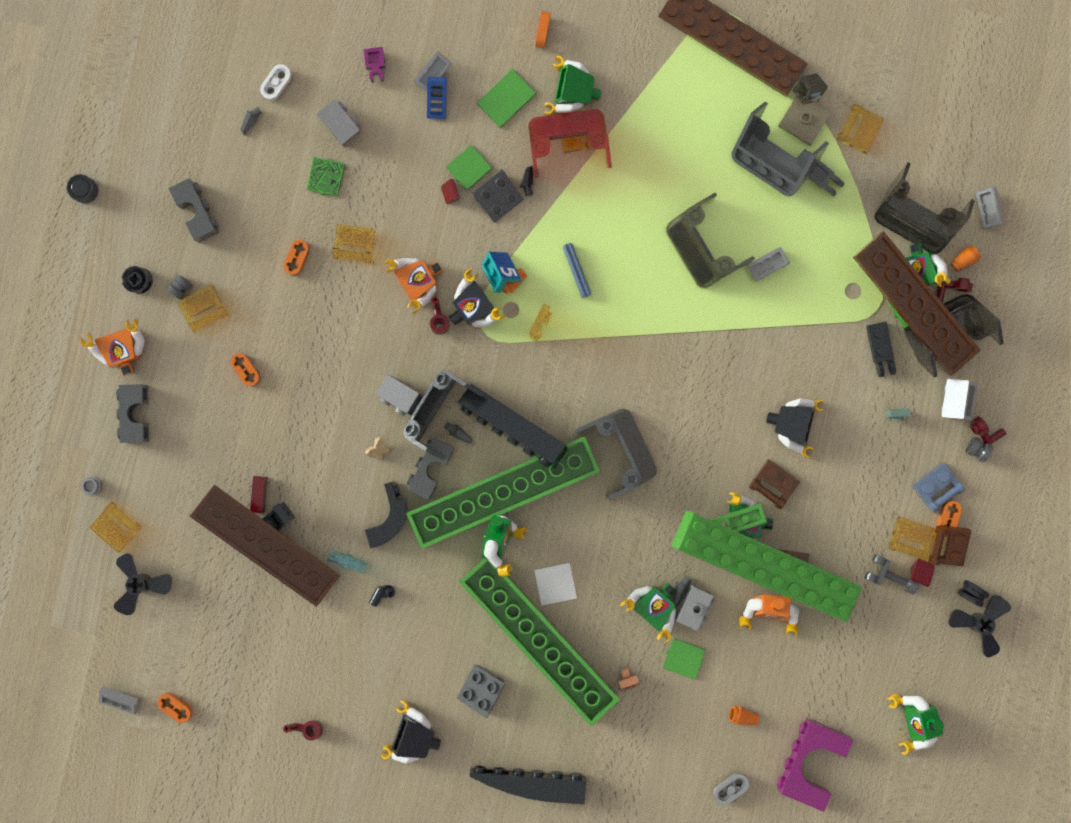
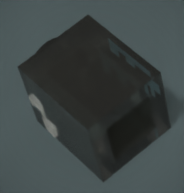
[792,73,828,104]

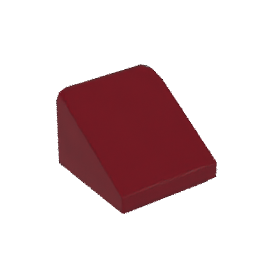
[441,179,460,204]
[911,559,935,587]

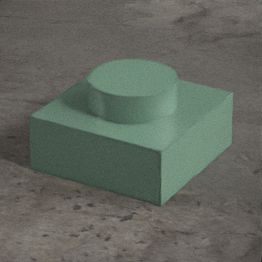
[885,408,910,421]

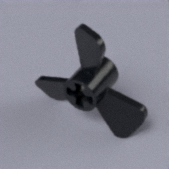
[114,553,172,615]
[948,595,1011,658]

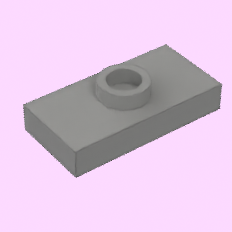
[414,51,452,92]
[976,187,1004,229]
[746,247,790,282]
[99,687,139,714]

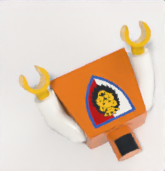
[383,258,442,314]
[80,318,145,376]
[739,594,799,637]

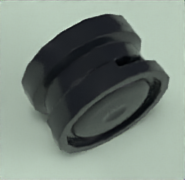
[66,174,98,204]
[122,266,153,294]
[957,580,990,607]

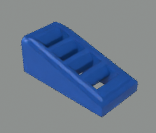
[427,77,447,119]

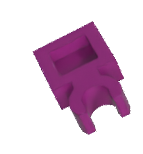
[364,47,386,83]

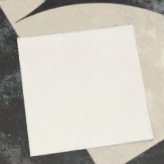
[534,563,577,606]

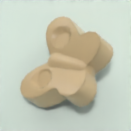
[365,437,390,461]

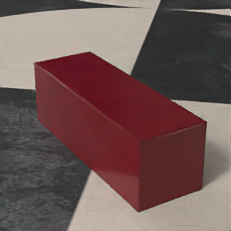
[250,476,268,513]

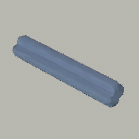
[563,243,591,298]

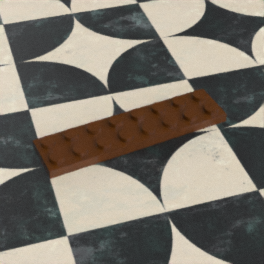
[658,0,808,97]
[853,231,981,376]
[190,484,340,607]

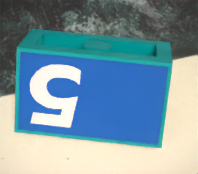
[481,251,522,293]

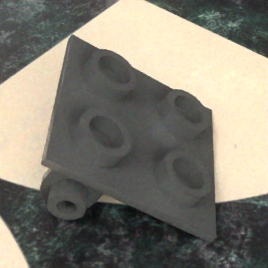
[472,169,524,223]
[457,664,505,718]

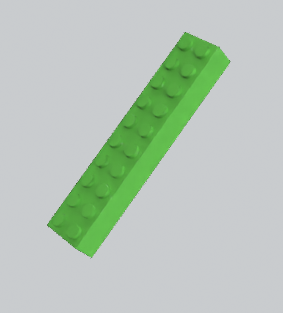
[406,436,600,549]
[671,510,862,622]
[459,558,620,726]

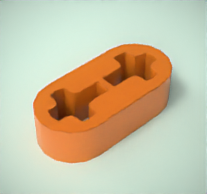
[535,11,551,48]
[284,240,310,276]
[231,353,261,386]
[937,501,962,536]
[157,693,193,723]

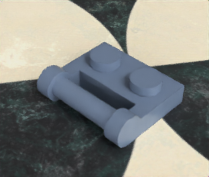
[912,463,965,513]

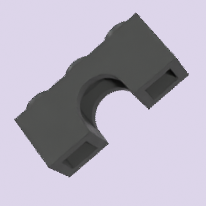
[168,178,219,243]
[116,384,149,443]
[407,438,455,500]

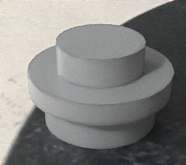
[81,476,101,496]

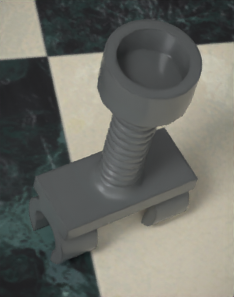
[864,554,920,595]

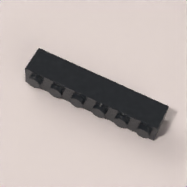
[458,384,568,469]

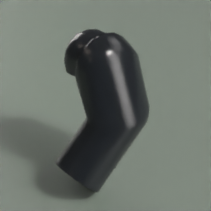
[369,585,395,607]

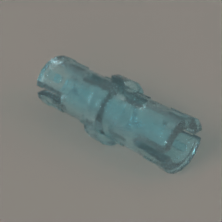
[327,549,367,574]

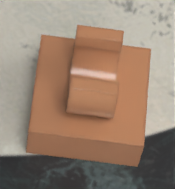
[619,669,640,692]

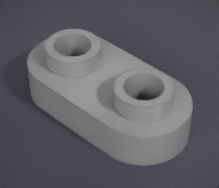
[713,773,749,805]

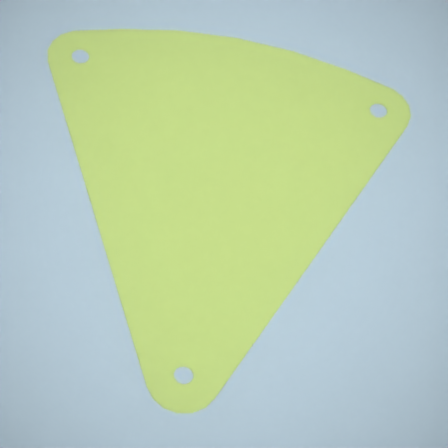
[480,12,883,343]

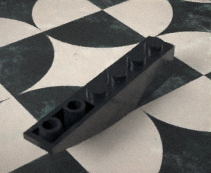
[470,766,586,805]

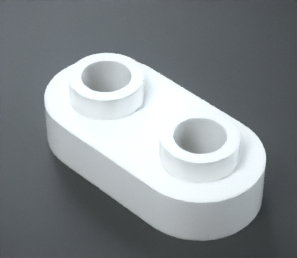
[260,64,292,101]

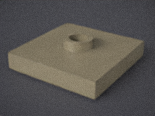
[778,93,831,146]

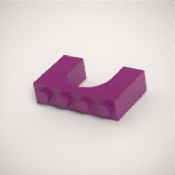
[777,718,854,812]

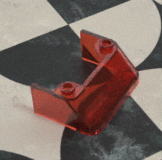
[528,109,612,178]

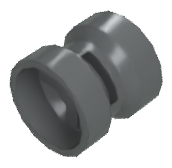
[166,274,193,300]
[965,437,993,462]

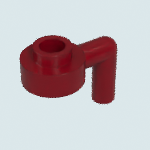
[936,278,973,303]
[430,296,449,335]
[970,416,1006,445]
[283,720,323,741]

